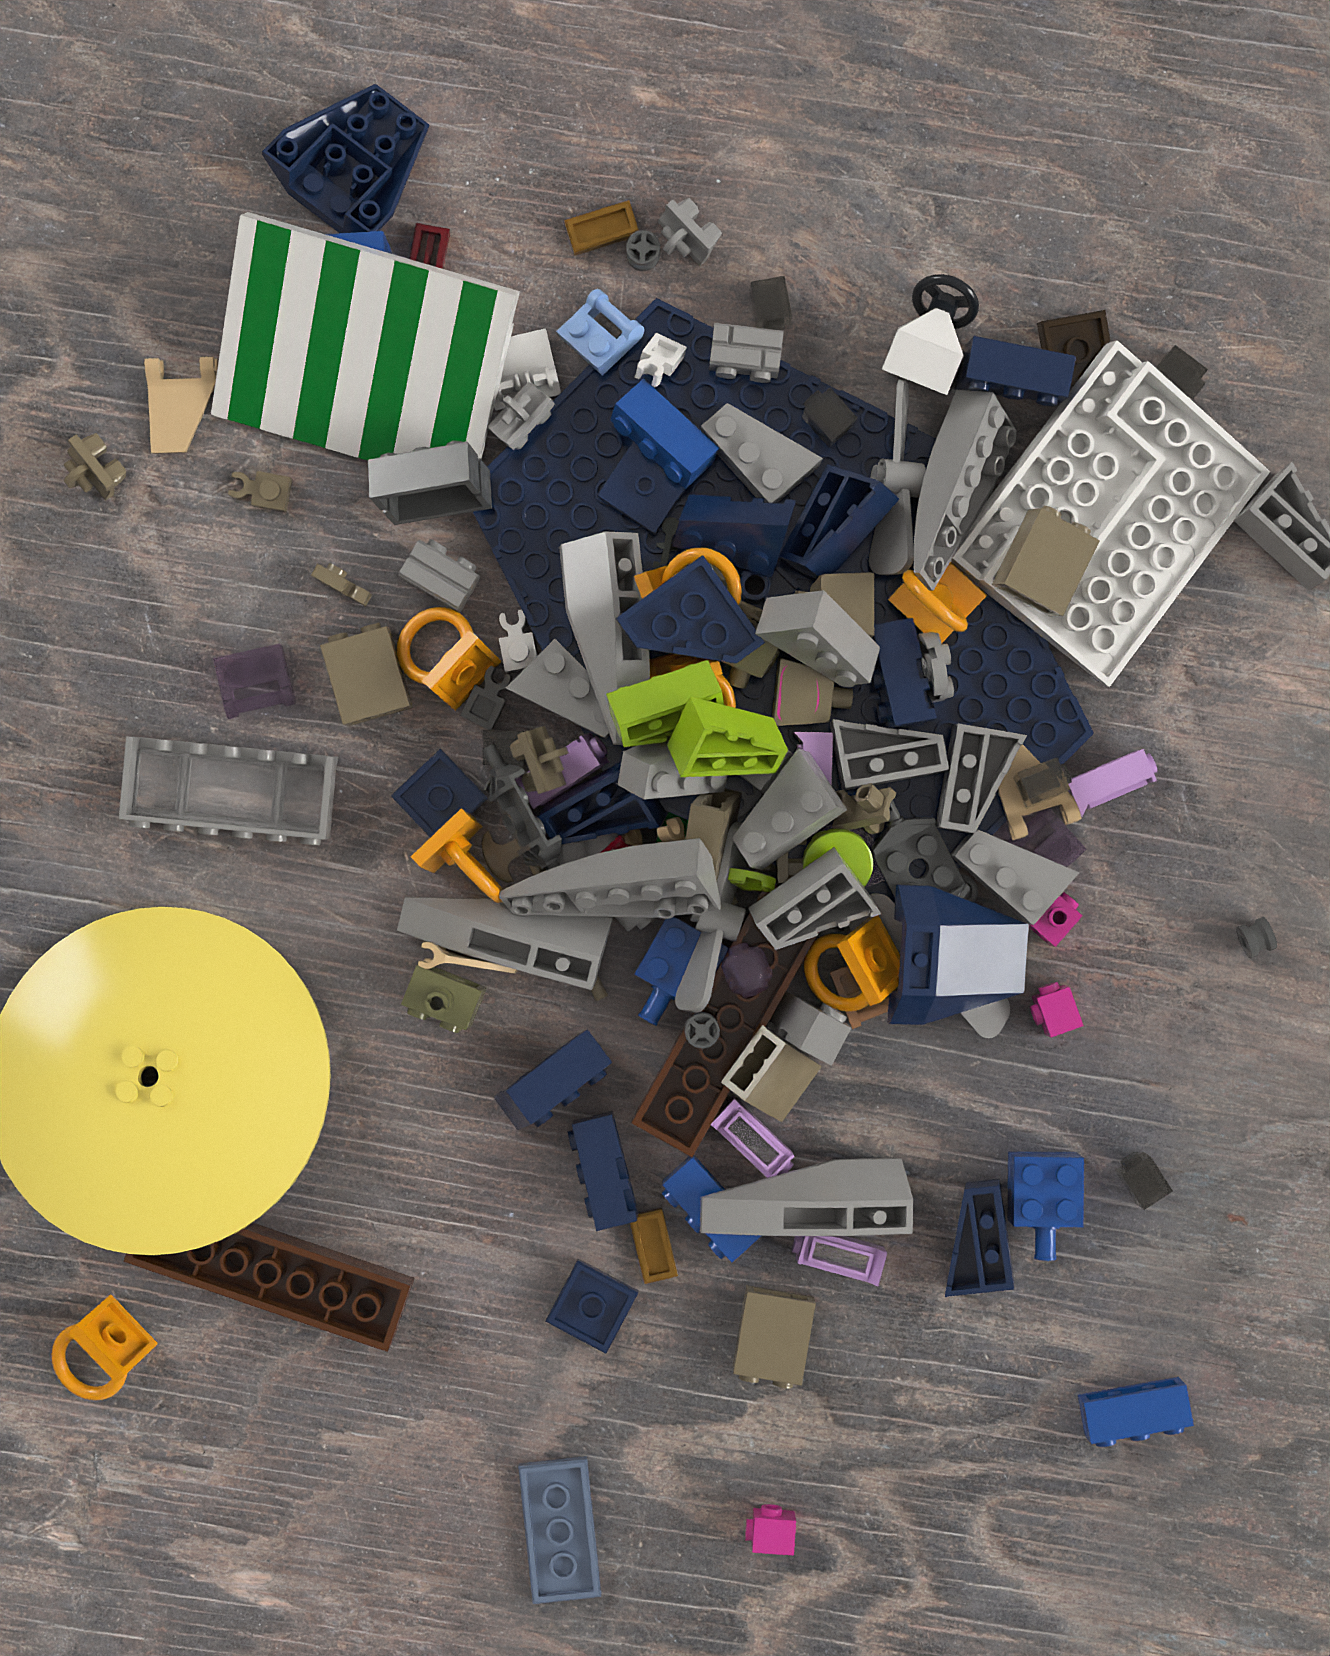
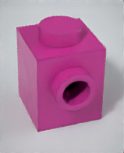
[1029,892,1082,947]
[1030,982,1084,1038]
[745,1504,796,1556]

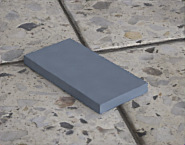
[518,1456,602,1604]

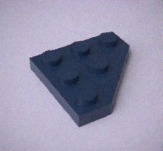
[615,555,765,664]

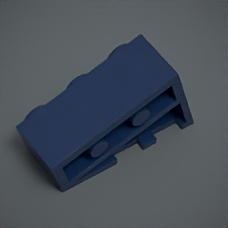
[954,336,1076,407]
[779,464,900,579]
[672,495,796,577]
[871,618,937,729]
[537,761,667,845]
[493,1029,612,1130]
[567,1111,638,1231]
[945,1179,1015,1297]

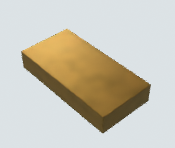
[564,200,639,256]
[630,1208,678,1284]

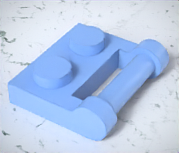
[556,289,644,376]

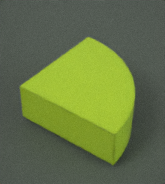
[728,868,776,892]

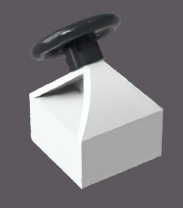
[882,274,979,395]

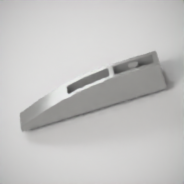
[914,390,1017,591]
[559,532,650,745]
[499,838,721,919]
[397,897,613,990]
[700,1158,913,1236]

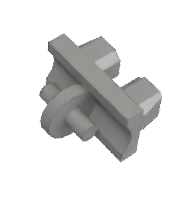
[658,198,722,266]
[487,381,555,450]

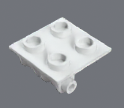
[494,328,561,411]

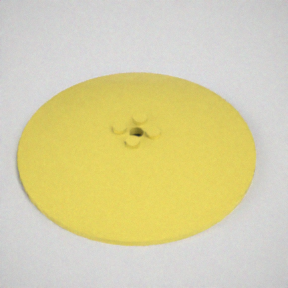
[0,907,331,1255]

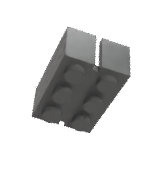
[368,441,492,525]

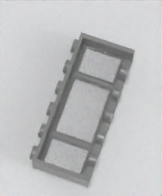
[119,736,339,845]

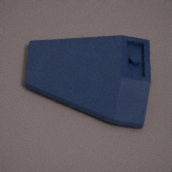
[262,84,429,234]
[887,884,1029,1025]

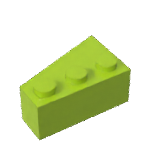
[606,660,724,747]
[667,696,788,777]

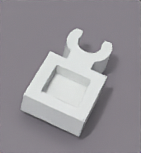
[635,333,687,387]
[499,610,537,673]

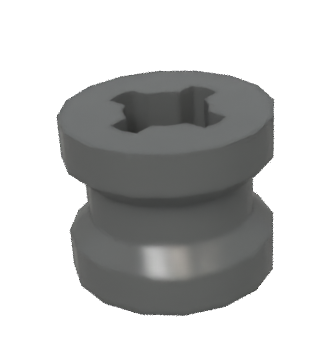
[626,230,660,271]
[1236,917,1277,958]
[684,1011,720,1049]

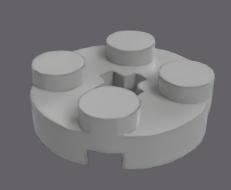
[918,632,954,703]

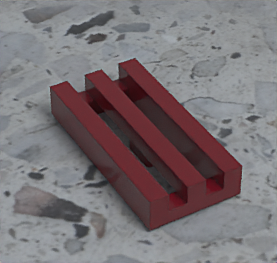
[409,223,451,269]

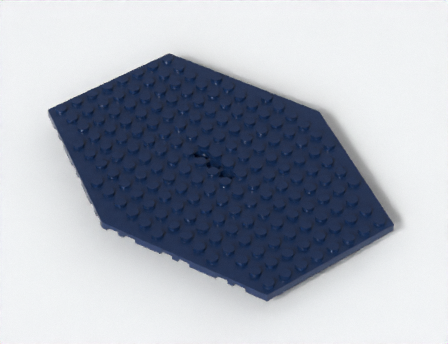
[473,298,1094,904]

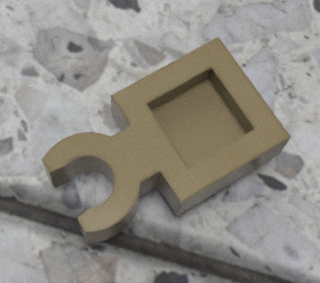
[228,471,293,513]
[311,563,372,607]

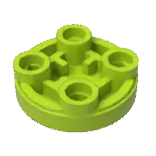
[802,829,873,887]

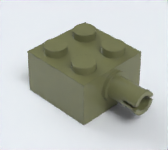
[401,965,487,1033]

